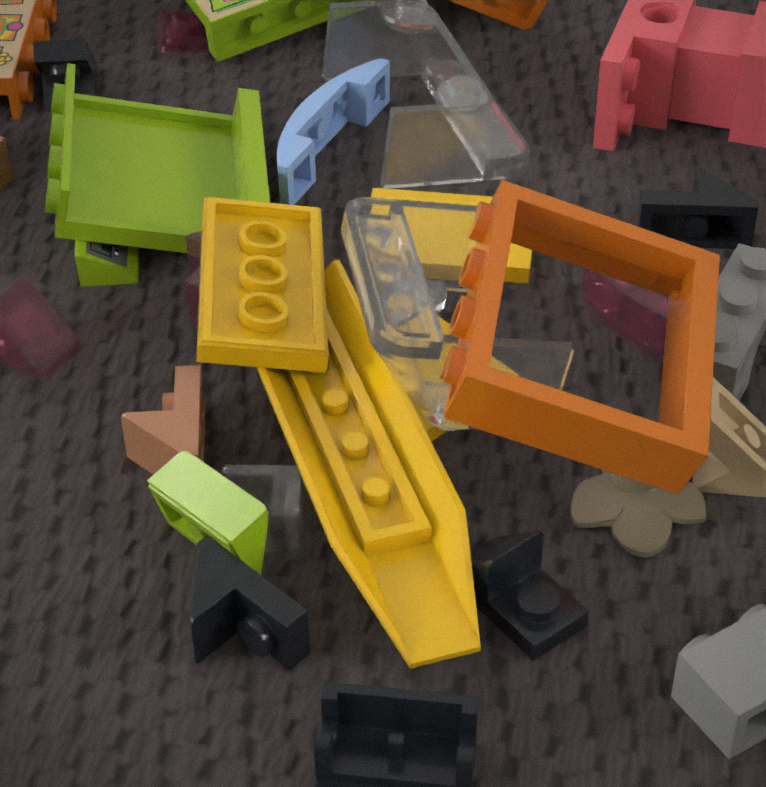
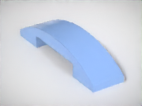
[277,58,390,205]

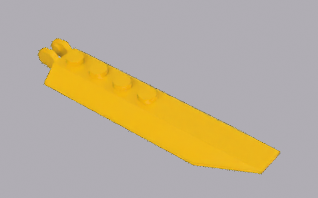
[256,259,481,669]

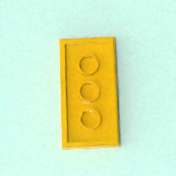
[196,197,329,373]

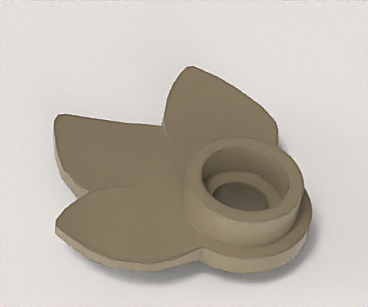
[570,470,706,558]

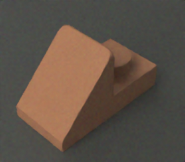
[121,365,206,475]

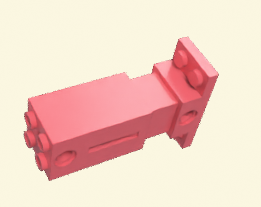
[593,0,766,151]

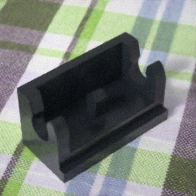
[314,681,479,787]

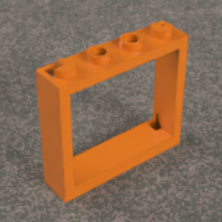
[440,180,720,494]

